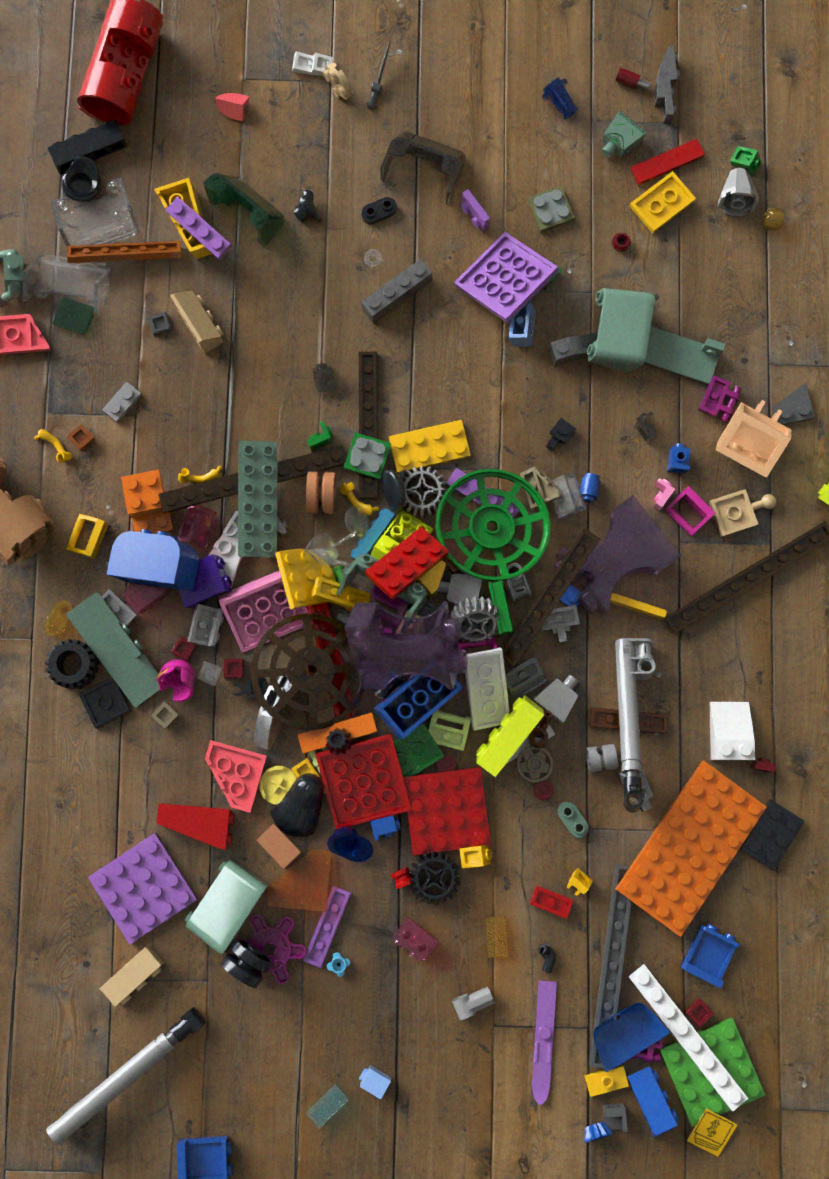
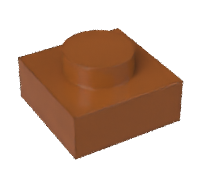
[67,424,95,451]

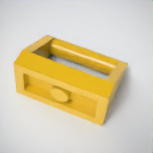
[66,514,109,560]
[418,561,446,599]

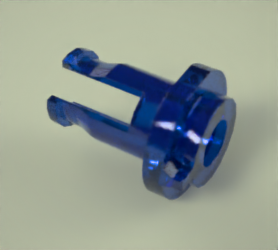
[542,77,578,120]

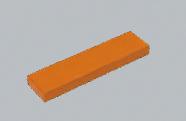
[298,712,378,754]

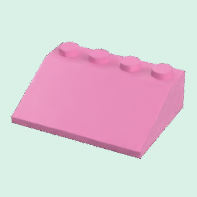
[218,570,309,653]

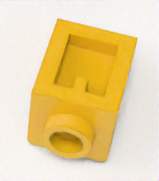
[459,845,492,868]

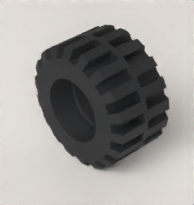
[45,639,99,689]

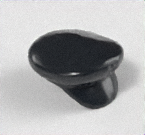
[61,156,101,202]
[381,469,406,513]

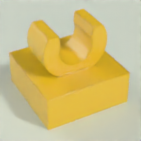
[567,868,593,896]

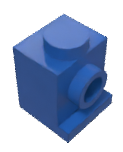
[667,444,691,474]
[370,815,401,841]

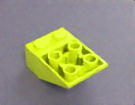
[371,509,434,560]

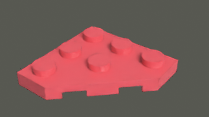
[205,740,267,813]

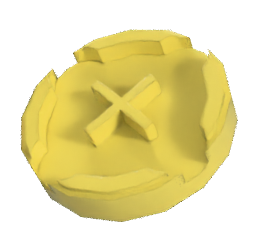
[259,766,297,805]

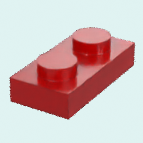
[529,885,574,919]

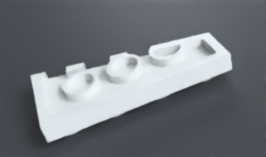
[209,511,242,588]

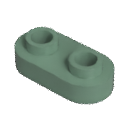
[557,802,589,838]

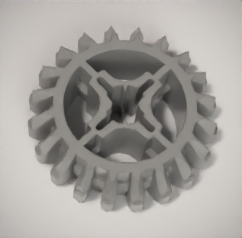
[403,466,448,517]
[450,596,500,644]

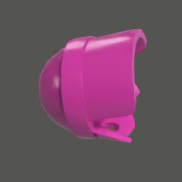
[156,659,196,702]

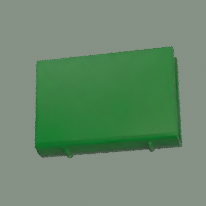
[488,580,515,636]

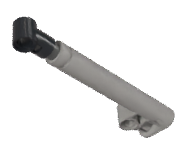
[615,638,656,813]
[46,1006,206,1145]

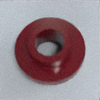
[612,233,631,252]

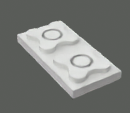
[463,648,510,731]

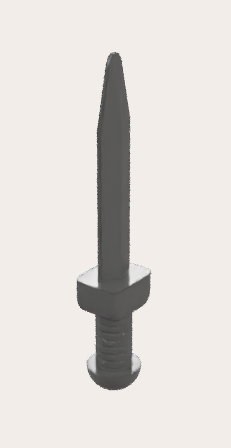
[366,40,391,110]

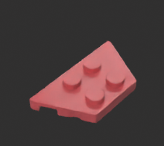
[0,314,51,355]

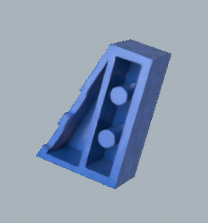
[627,1066,679,1139]

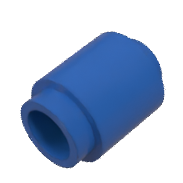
[579,473,601,503]

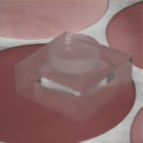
[197,661,223,686]

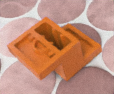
[121,470,174,534]

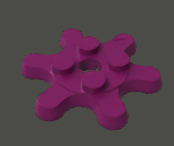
[233,914,307,985]

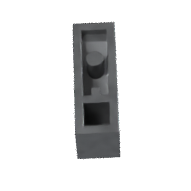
[548,333,598,366]

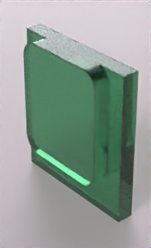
[52,297,95,335]

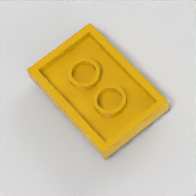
[629,171,696,234]

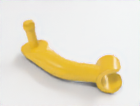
[34,429,72,463]
[178,466,222,483]
[340,482,379,516]

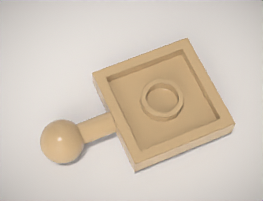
[708,489,777,537]

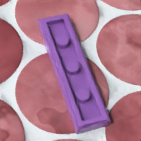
[303,885,351,968]

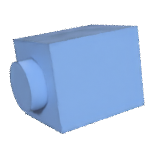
[359,1065,391,1099]

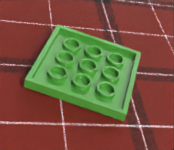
[659,1017,765,1127]

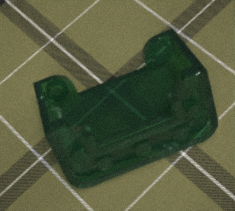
[203,173,285,247]

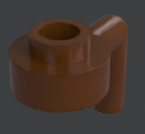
[528,711,552,748]

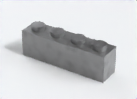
[361,259,432,323]

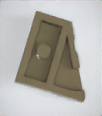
[520,466,563,509]

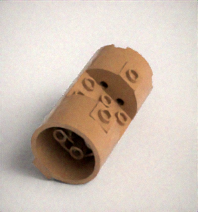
[0,457,57,566]

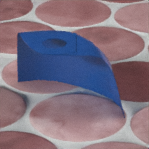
[593,1003,670,1072]

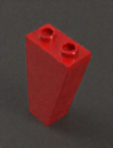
[156,803,234,850]

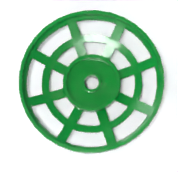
[436,469,550,582]

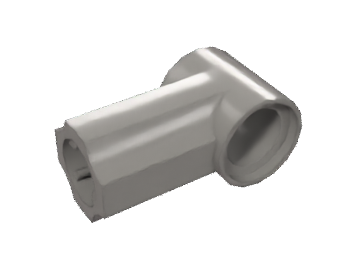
[452,986,495,1020]

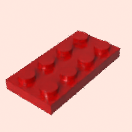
[365,527,449,600]

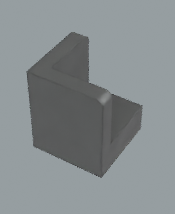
[603,1103,628,1133]

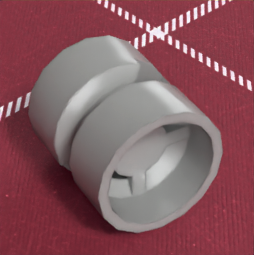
[586,744,618,773]

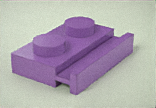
[461,189,490,233]

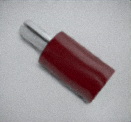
[615,67,651,89]

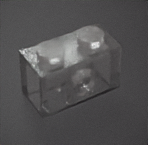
[551,474,587,518]

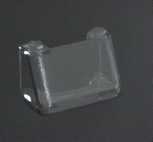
[51,178,139,247]

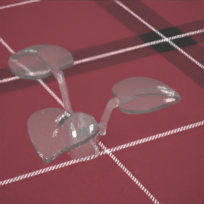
[305,505,369,591]

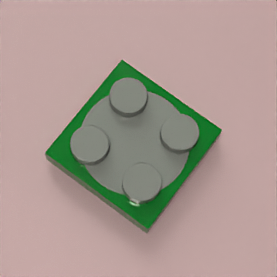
[344,432,391,480]

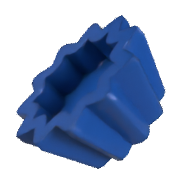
[584,1122,613,1143]

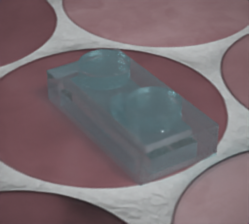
[306,1083,349,1129]

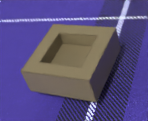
[151,701,179,729]

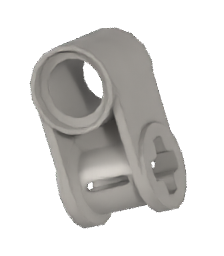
[506,563,531,602]

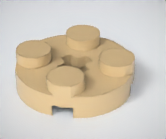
[323,62,353,99]

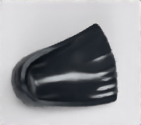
[271,773,324,837]

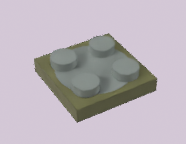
[527,185,575,233]

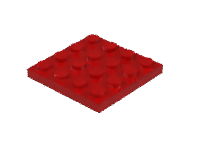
[315,734,412,830]
[403,767,491,855]

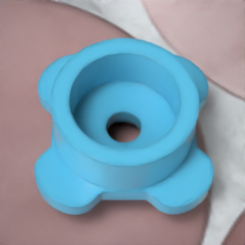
[327,952,350,977]

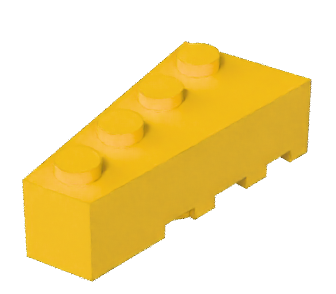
[154,178,212,259]

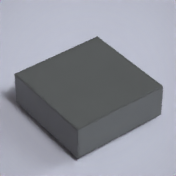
[148,312,172,336]

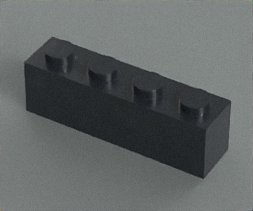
[47,119,128,175]

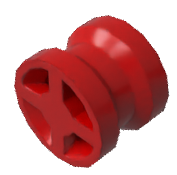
[390,867,413,889]

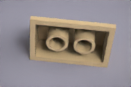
[170,291,224,354]

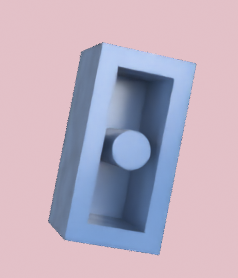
[509,302,536,347]

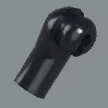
[538,943,556,973]

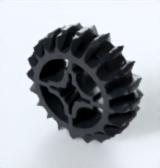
[409,851,461,905]

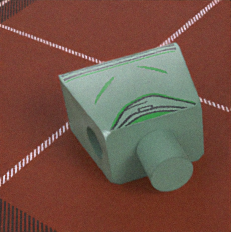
[601,110,646,158]

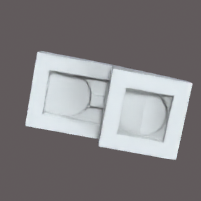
[292,51,333,76]

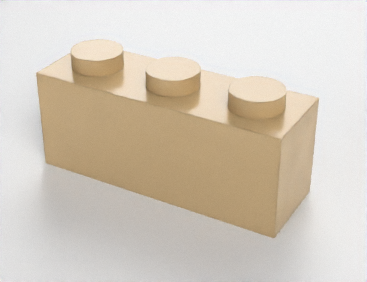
[99,945,164,1007]

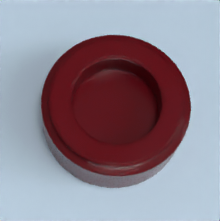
[436,754,456,772]
[533,781,553,800]

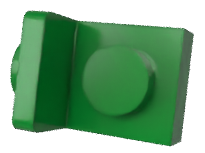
[730,146,761,176]
[307,422,333,452]

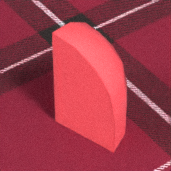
[215,93,249,122]

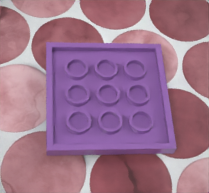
[454,232,559,323]
[88,833,198,944]

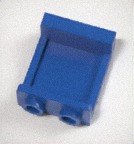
[681,924,741,989]
[177,1136,233,1179]

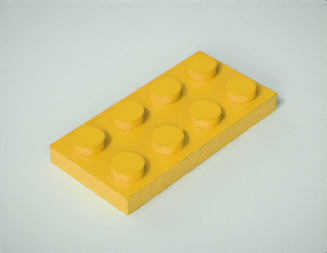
[389,420,471,474]

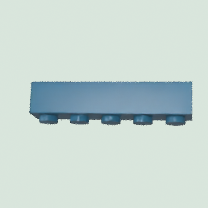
[351,508,395,560]

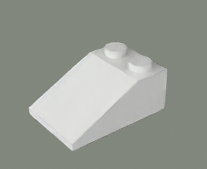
[710,702,755,760]

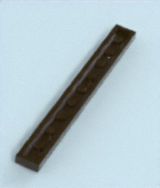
[158,445,347,514]
[664,521,829,634]

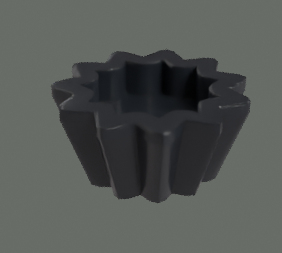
[325,728,353,756]

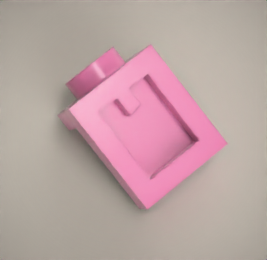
[653,479,675,511]

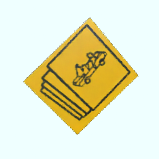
[687,1108,737,1157]

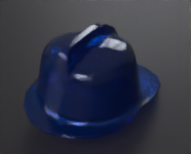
[327,826,373,862]

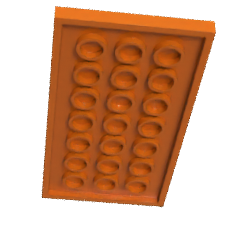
[615,761,767,937]

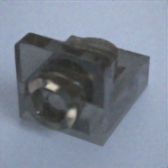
[312,363,336,393]
[634,411,657,444]

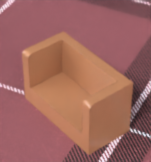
[257,823,302,869]

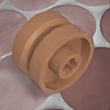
[306,471,337,514]

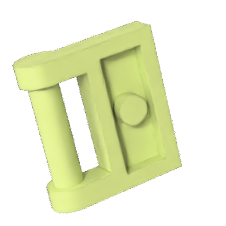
[429,709,471,751]

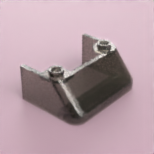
[380,131,466,205]

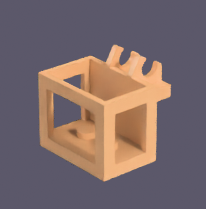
[716,400,792,478]

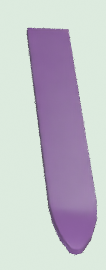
[532,980,557,1105]

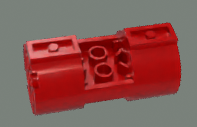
[77,0,164,125]

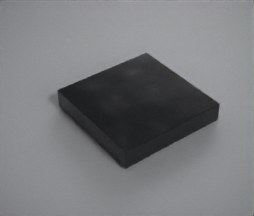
[79,677,131,729]

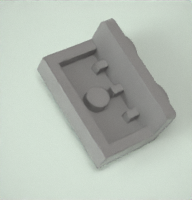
[187,604,224,647]

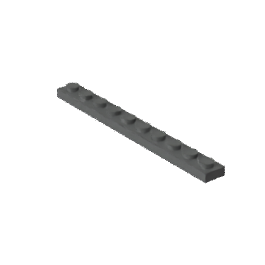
[589,864,631,1069]

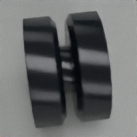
[220,938,273,988]

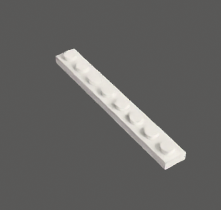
[628,964,748,1111]

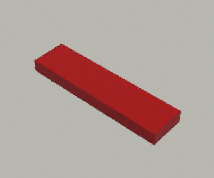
[630,139,705,185]

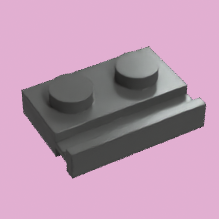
[505,656,548,700]

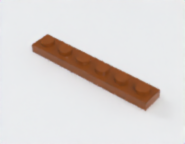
[67,241,181,264]

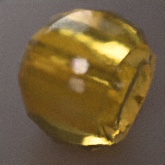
[763,207,785,231]

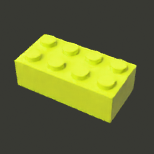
[476,695,544,777]

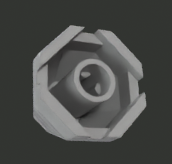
[718,168,759,217]

